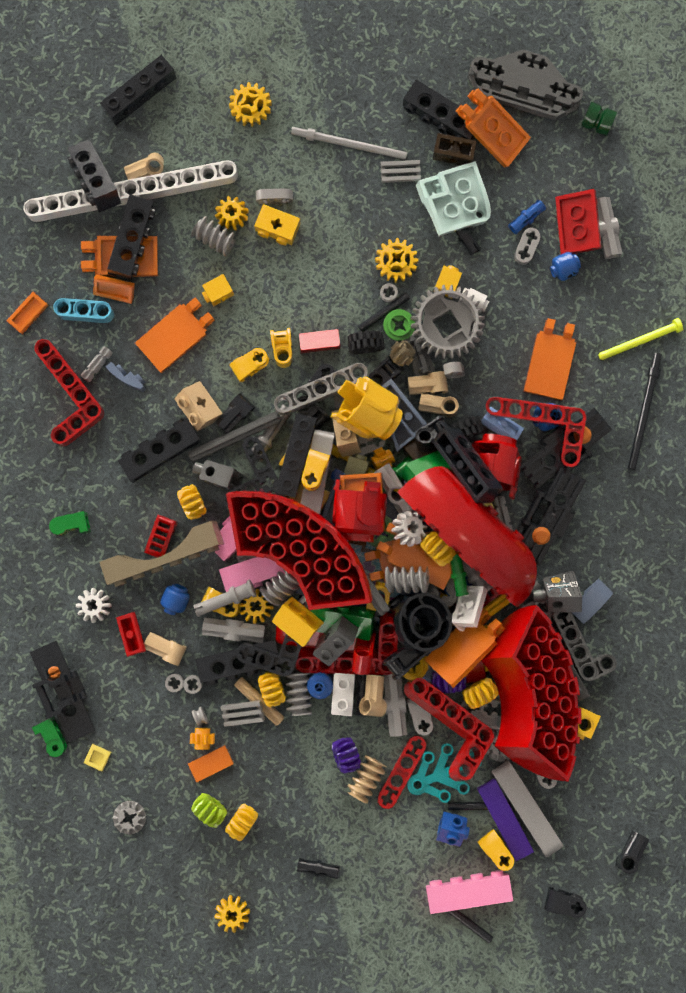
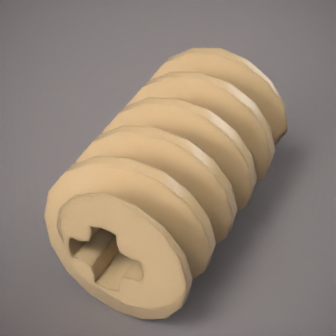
[347,755,386,803]

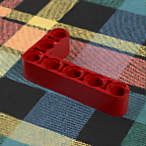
[35,339,104,446]
[486,397,586,468]
[296,613,398,675]
[275,626,376,675]
[404,678,494,781]

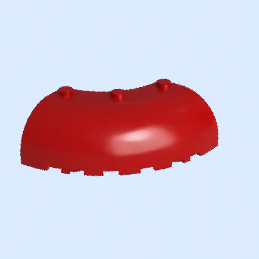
[398,466,537,608]
[226,491,373,610]
[481,605,582,782]

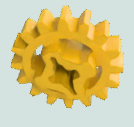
[229,82,272,127]
[375,238,418,283]

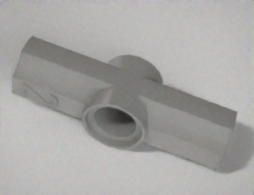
[597,197,622,259]
[374,463,421,518]
[202,617,265,643]
[383,674,407,737]

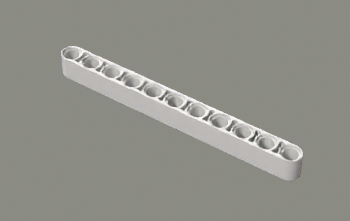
[24,160,238,222]

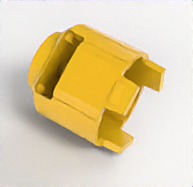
[330,377,403,440]

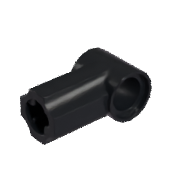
[215,393,255,434]
[616,830,649,874]

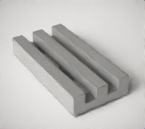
[381,160,421,183]
[220,700,265,727]

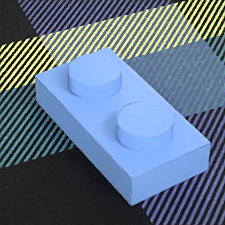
[481,407,524,440]

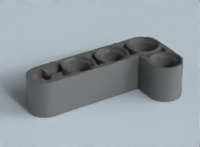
[551,612,617,681]

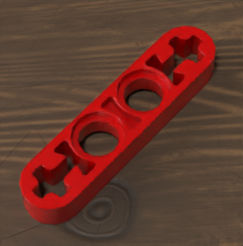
[377,735,426,809]

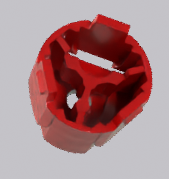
[471,434,522,500]
[332,479,387,542]

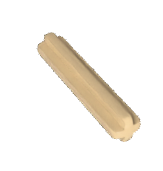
[234,677,284,726]

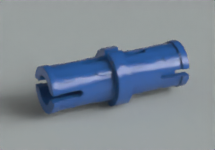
[508,200,546,234]

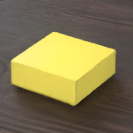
[84,744,112,772]

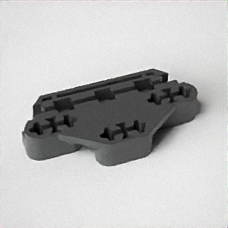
[467,50,583,121]

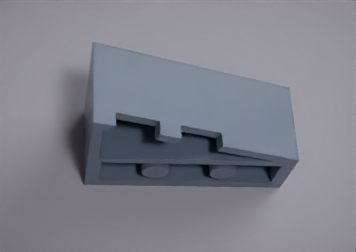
[382,379,427,452]

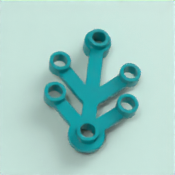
[407,743,482,803]

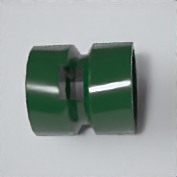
[581,101,617,136]

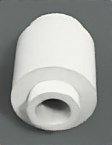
[458,288,489,312]

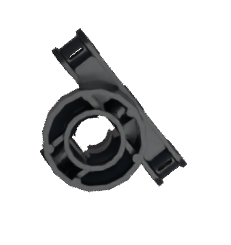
[382,593,457,680]

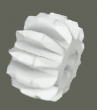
[391,511,427,547]
[76,588,112,623]

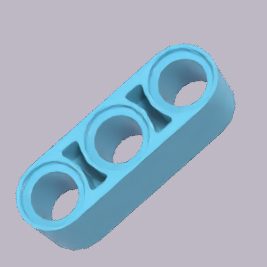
[53,298,114,323]

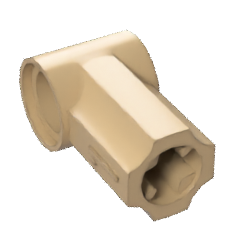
[124,153,164,180]
[407,371,448,395]
[418,393,459,417]
[144,632,187,666]
[359,675,387,717]

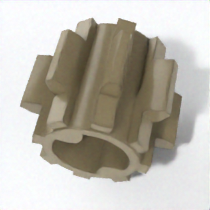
[390,340,416,367]

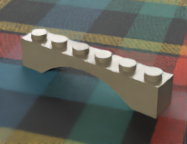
[99,521,224,587]

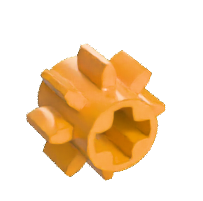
[370,447,395,471]
[190,727,215,750]

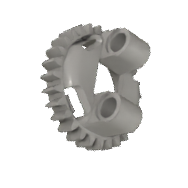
[410,285,485,359]

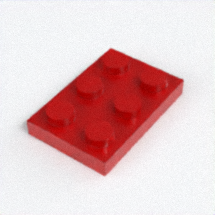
[555,189,602,254]

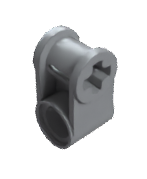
[406,699,433,735]

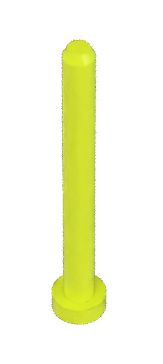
[598,318,683,360]

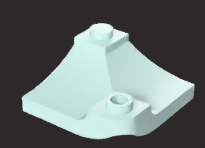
[416,161,491,236]

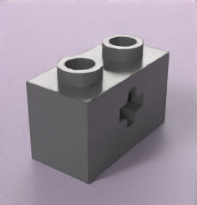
[313,616,359,666]

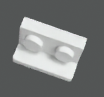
[452,586,488,631]
[331,673,355,716]

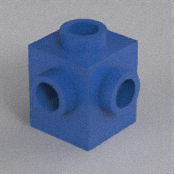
[436,812,470,847]

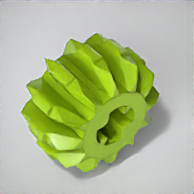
[191,793,227,828]

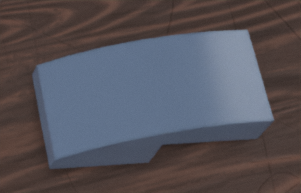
[106,362,146,392]
[572,578,613,624]

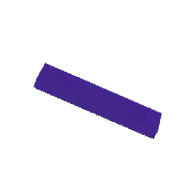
[477,778,534,861]

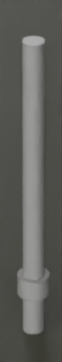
[291,127,407,160]

